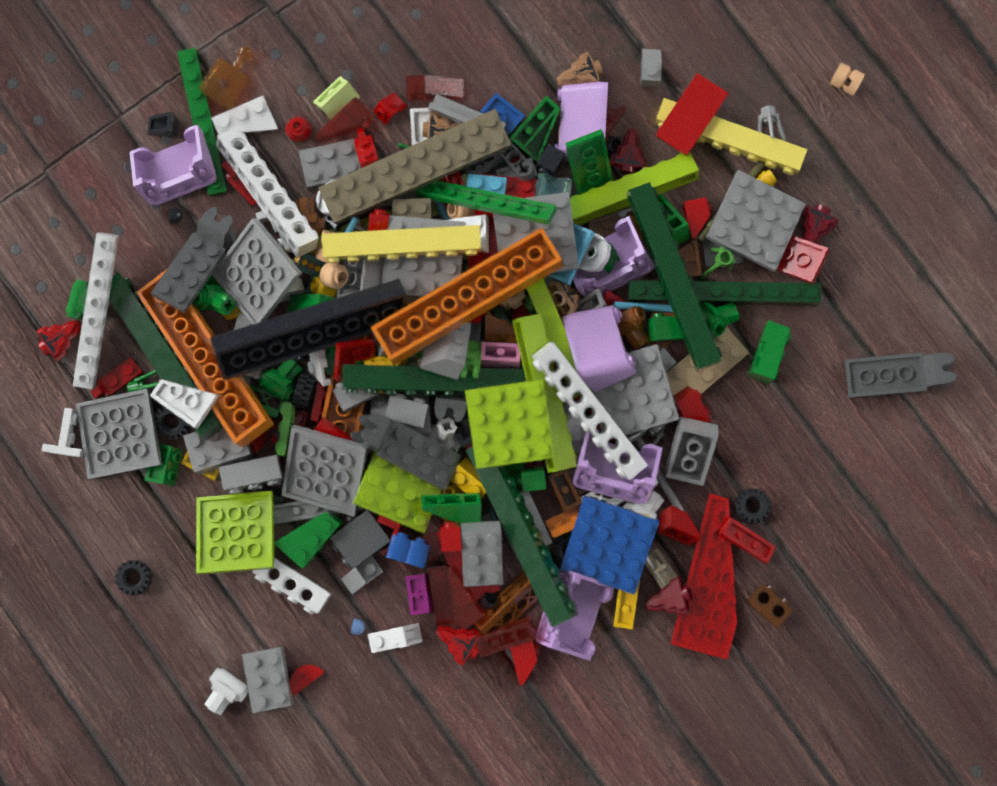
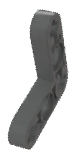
[464,140,534,181]

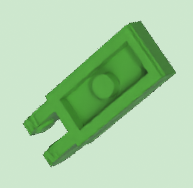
[461,341,482,378]
[275,402,296,458]

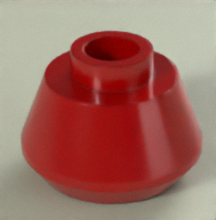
[285,116,311,142]

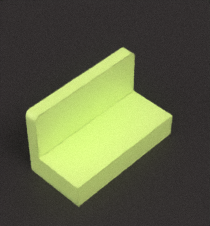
[313,76,360,122]

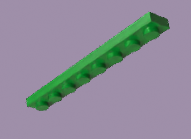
[177,48,228,197]
[415,181,557,225]

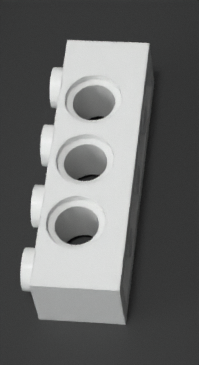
[252,557,332,615]

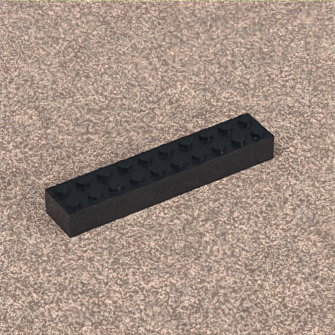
[210,279,408,381]

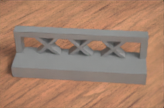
[428,94,506,129]

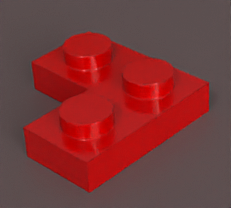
[334,338,375,381]

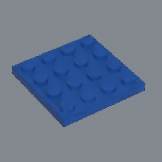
[560,495,659,595]

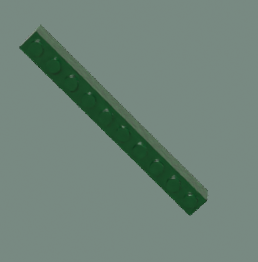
[626,182,722,372]
[109,273,224,441]
[628,280,821,306]
[342,364,527,397]
[466,447,578,627]

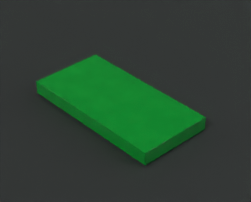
[565,129,613,195]

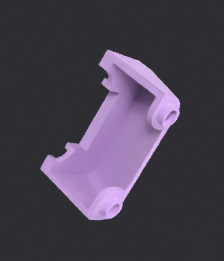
[555,82,608,162]
[130,125,217,205]
[573,216,654,298]
[562,305,636,392]
[573,429,662,504]
[536,570,614,661]

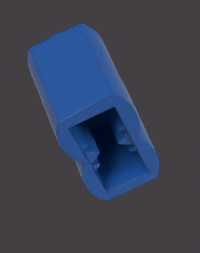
[386,532,430,568]

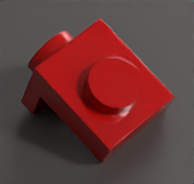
[374,92,407,125]
[377,515,404,540]

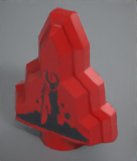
[37,320,82,362]
[436,626,482,666]

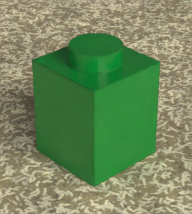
[517,466,546,492]

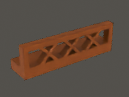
[472,571,538,643]

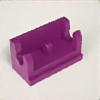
[405,573,435,615]

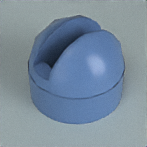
[350,619,365,635]

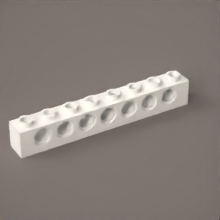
[216,127,319,258]
[73,232,119,389]
[531,342,648,480]

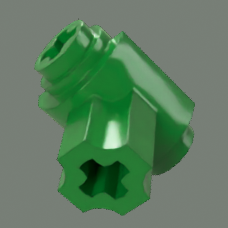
[65,279,109,320]
[192,284,236,315]
[699,302,739,337]
[258,360,303,402]

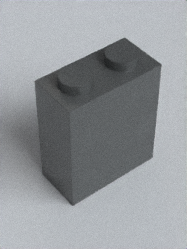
[330,510,391,569]

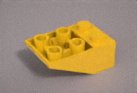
[440,458,486,524]

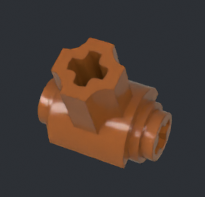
[295,197,327,236]
[617,306,649,350]

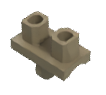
[645,548,677,588]

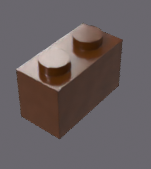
[547,469,582,512]

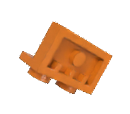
[545,506,580,539]

